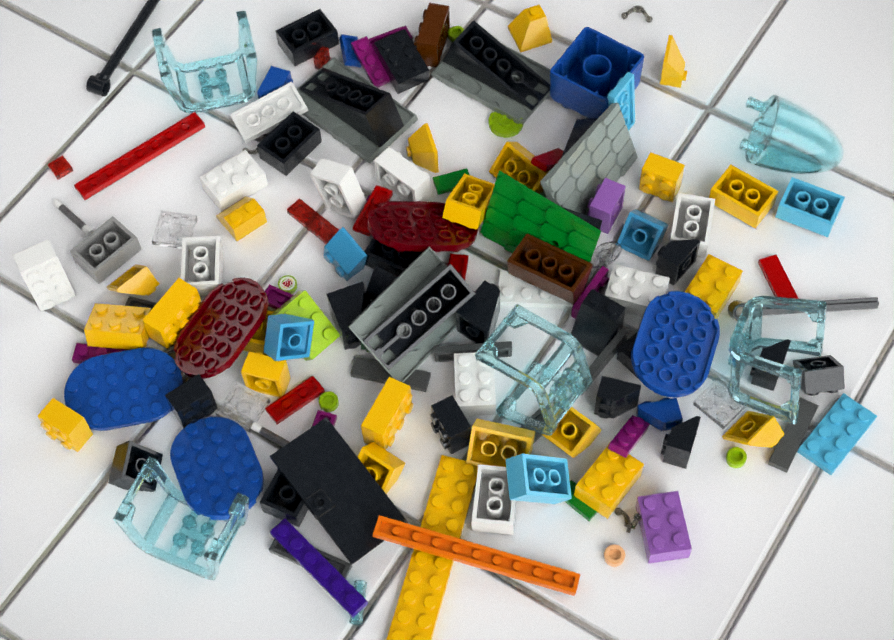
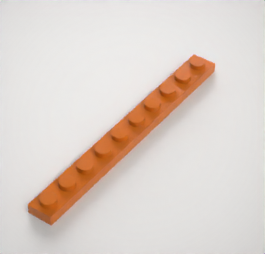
[373,515,580,596]

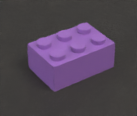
[636,491,692,564]

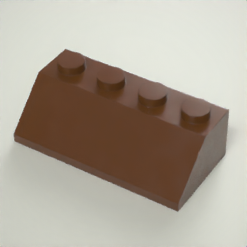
[507,234,593,305]

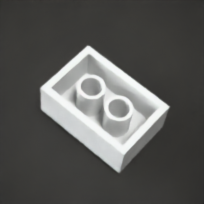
[374,147,431,202]
[200,150,268,212]
[310,158,367,219]
[670,193,715,257]
[181,235,223,296]
[605,264,670,317]
[454,352,496,416]
[472,464,516,535]

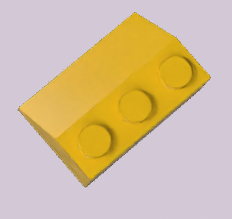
[489,142,550,194]
[466,418,535,467]

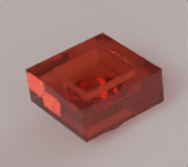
[313,46,330,70]
[47,155,73,180]

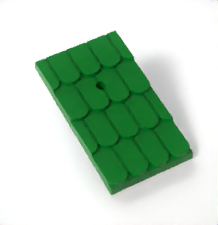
[480,170,602,262]

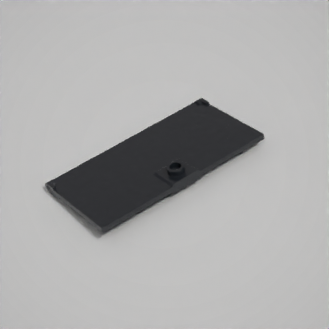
[270,417,408,565]

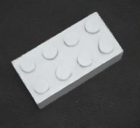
[12,239,76,311]

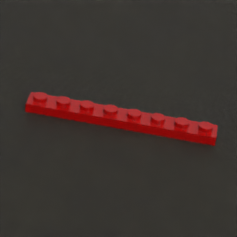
[74,112,205,200]

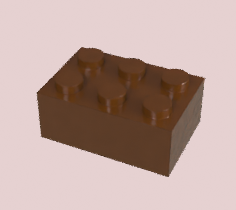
[414,3,450,68]

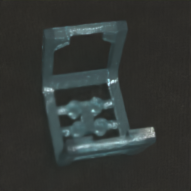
[152,11,257,114]
[728,296,827,424]
[475,304,592,436]
[113,457,249,580]

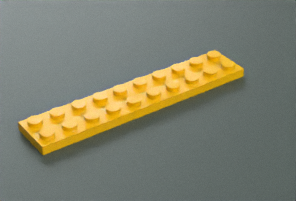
[387,455,478,640]

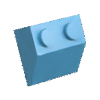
[616,209,669,261]
[323,227,367,281]
[264,314,314,361]

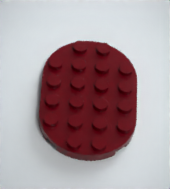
[367,201,478,252]
[174,278,268,379]

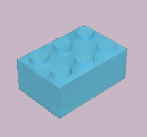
[775,177,845,237]
[505,454,572,504]

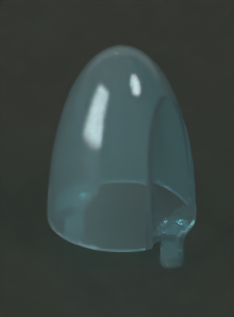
[739,95,844,174]

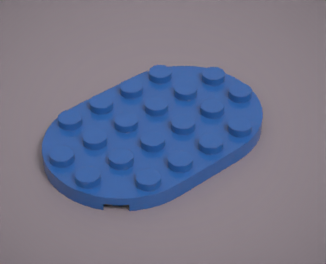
[631,291,720,398]
[64,348,183,431]
[170,417,264,520]

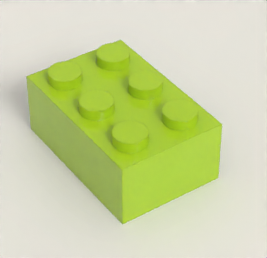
[271,290,341,361]

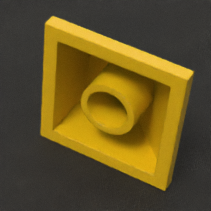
[508,4,552,53]
[660,35,687,88]
[406,123,439,173]
[107,264,159,296]
[722,411,785,447]

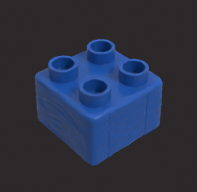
[550,27,644,119]

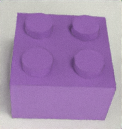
[587,178,626,234]

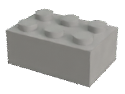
[70,217,141,284]

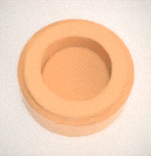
[604,544,625,567]

